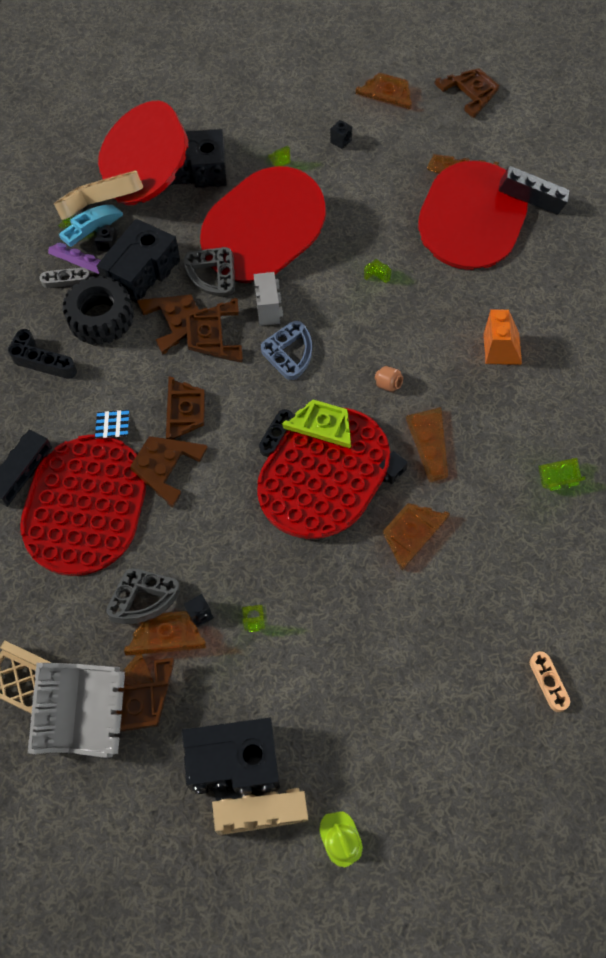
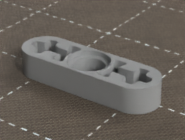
[40,267,91,288]

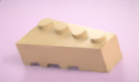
[212,788,308,835]

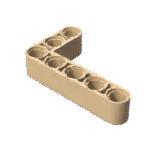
[54,171,143,220]

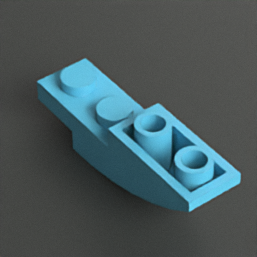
[59,204,123,247]

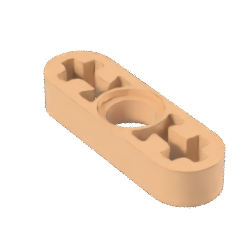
[530,651,570,712]

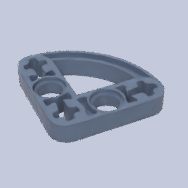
[261,321,312,380]

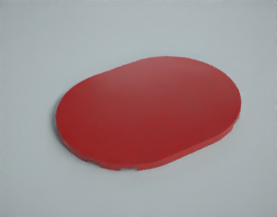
[98,101,188,206]
[418,161,528,270]
[200,166,326,283]
[257,408,390,539]
[20,434,146,576]

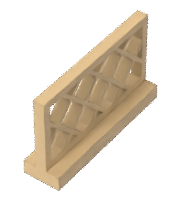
[0,641,51,714]

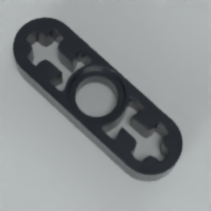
[259,409,293,457]

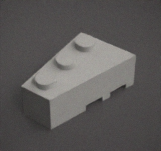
[254,272,283,326]

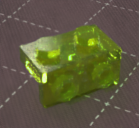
[538,458,586,491]

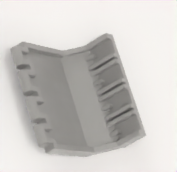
[28,663,125,758]

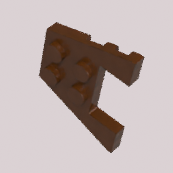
[435,68,499,118]
[137,294,199,355]
[186,298,243,362]
[131,436,208,508]
[116,658,174,732]

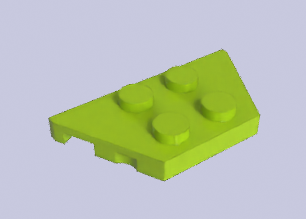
[282,400,351,448]

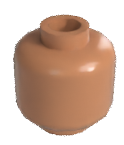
[375,366,403,392]

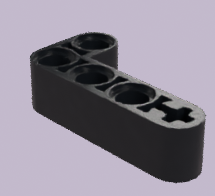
[8,329,77,379]

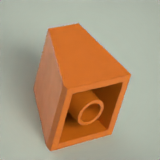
[484,309,522,365]

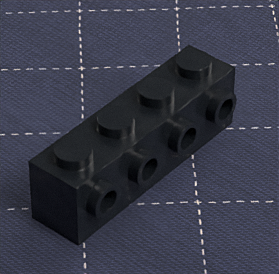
[498,166,570,215]
[0,429,52,507]

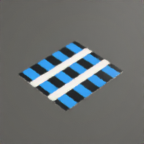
[95,410,129,439]

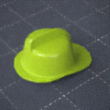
[319,811,363,867]

